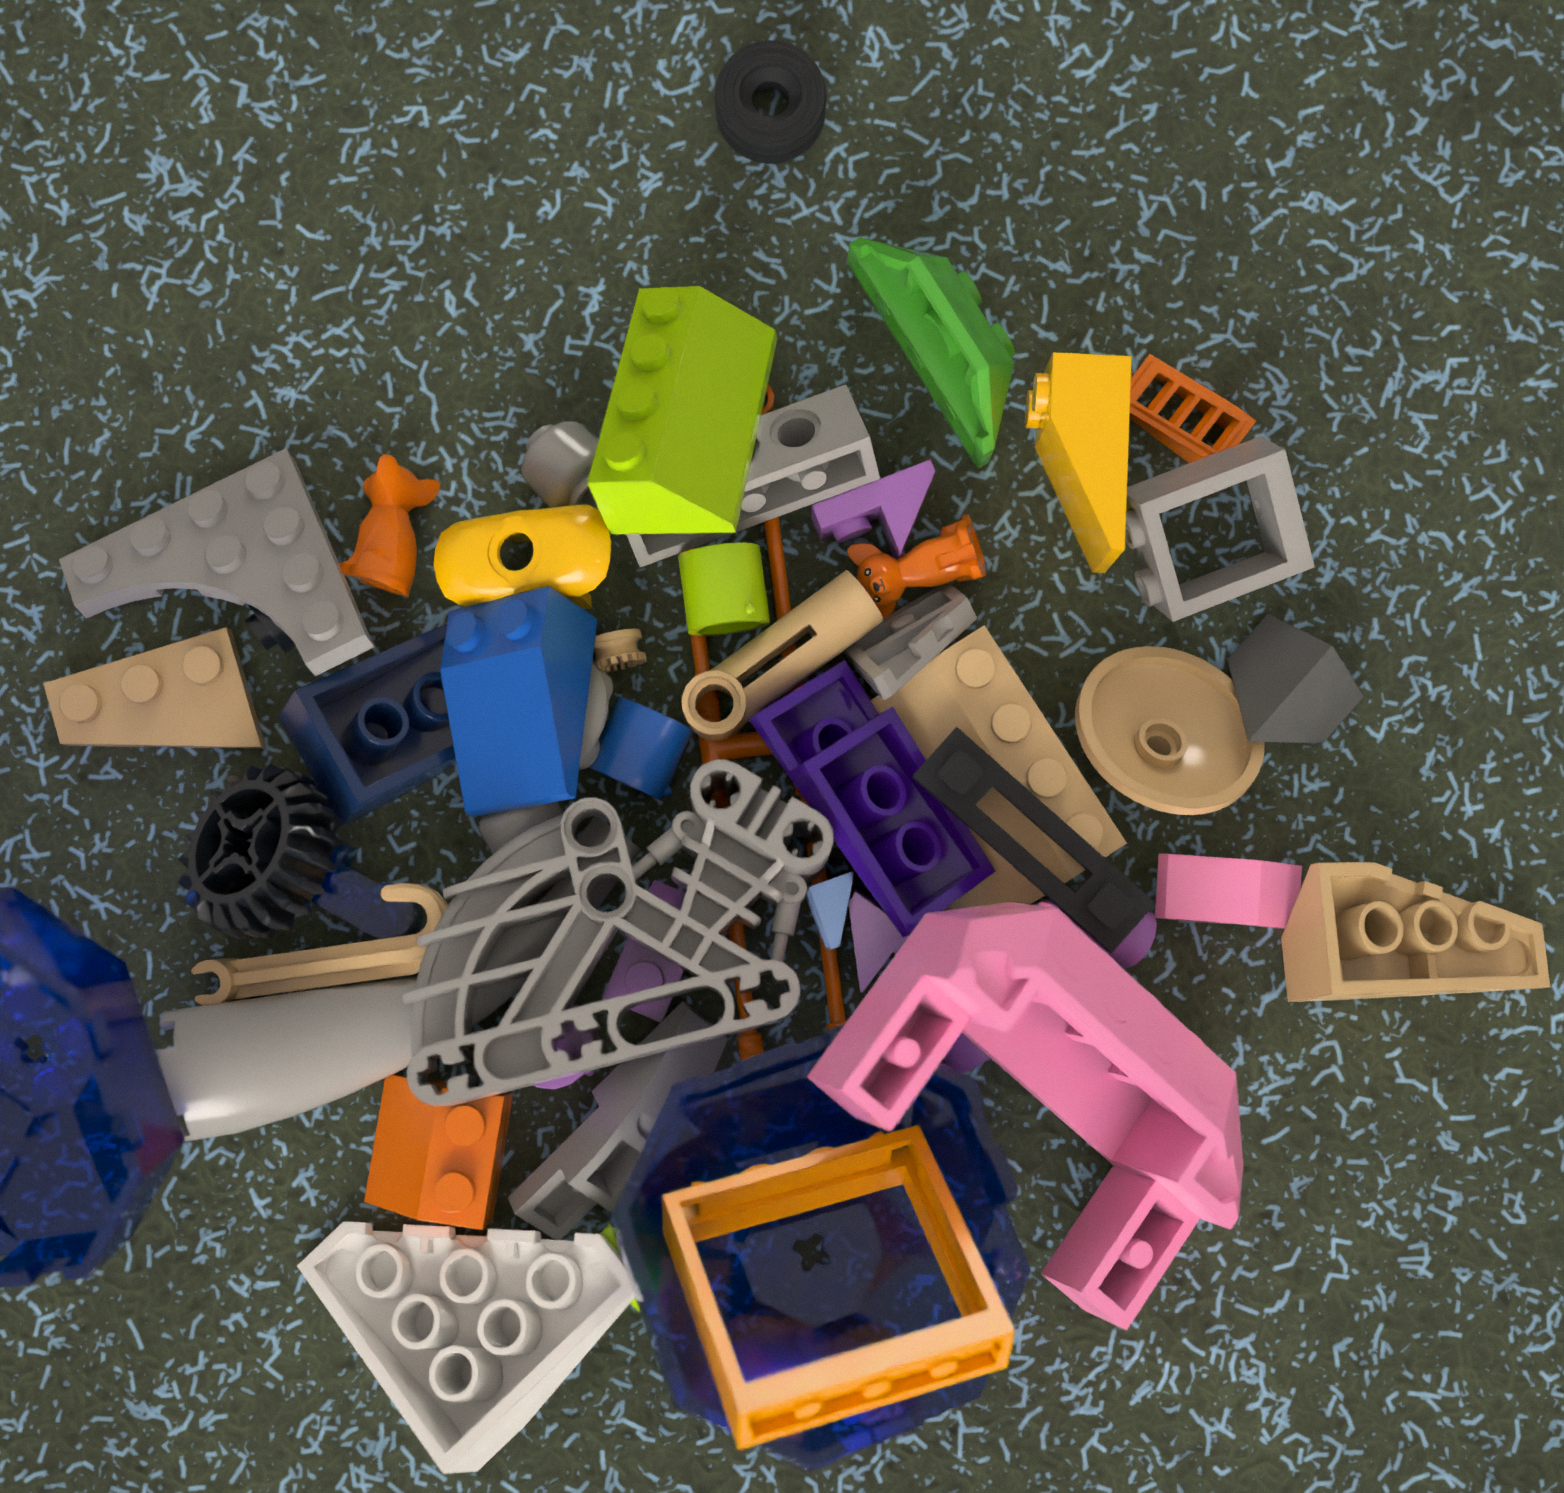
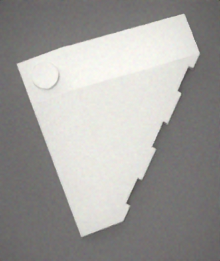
[297,1221,644,1474]

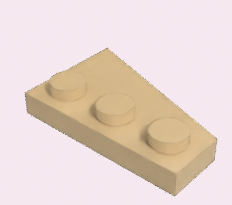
[43,627,266,749]

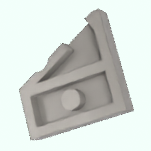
[843,583,978,700]

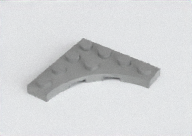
[59,448,374,676]

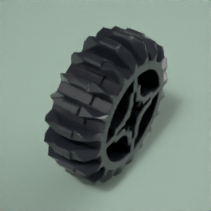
[178,764,343,940]

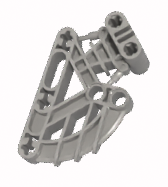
[401,760,833,1106]

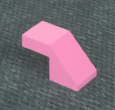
[1155,854,1302,929]

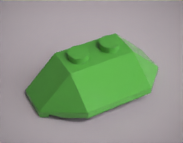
[847,237,1015,469]

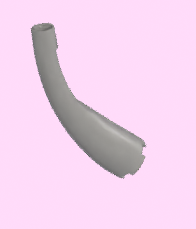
[158,816,641,1142]

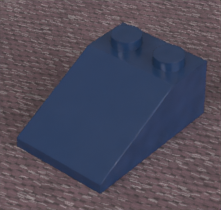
[278,624,457,826]

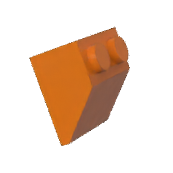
[364,1073,514,1230]

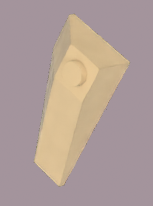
[1281,862,1550,1002]

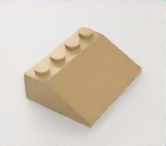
[870,625,1127,911]

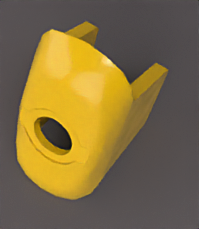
[433,504,611,609]

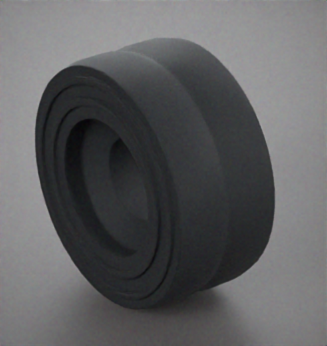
[715,40,827,164]

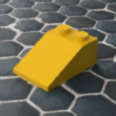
[1025,352,1132,573]

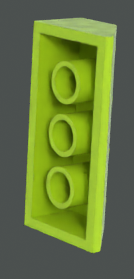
[587,286,778,534]

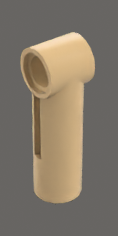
[682,570,884,741]

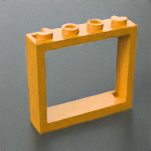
[662,1125,1015,1450]

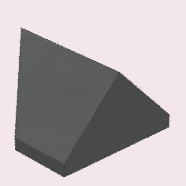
[1226,614,1364,744]

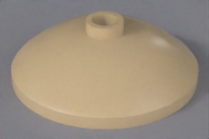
[1075,646,1264,815]

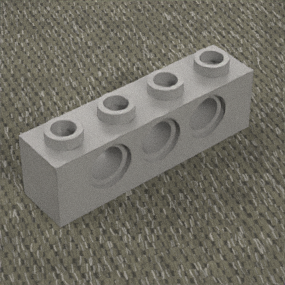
[626,384,880,567]

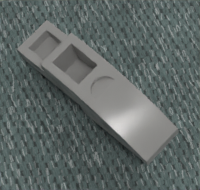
[508,1001,728,1240]

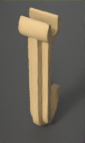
[191,883,449,1005]

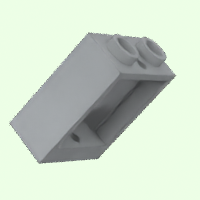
[1125,436,1315,622]

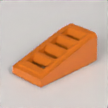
[1129,354,1256,463]

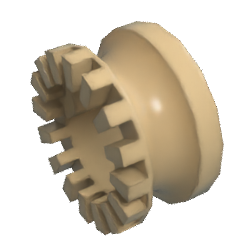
[593,628,647,673]

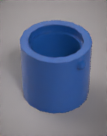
[588,697,694,801]

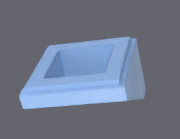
[806,871,854,950]

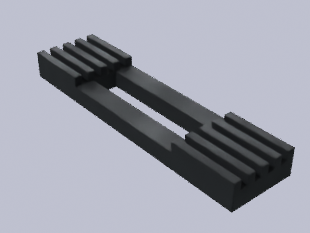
[912,727,1156,953]

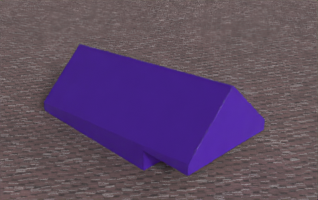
[749,660,996,937]

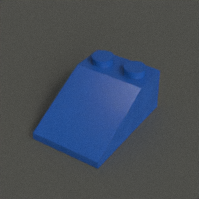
[440,586,598,817]

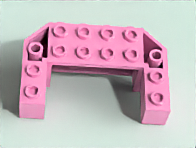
[807,902,1244,1330]

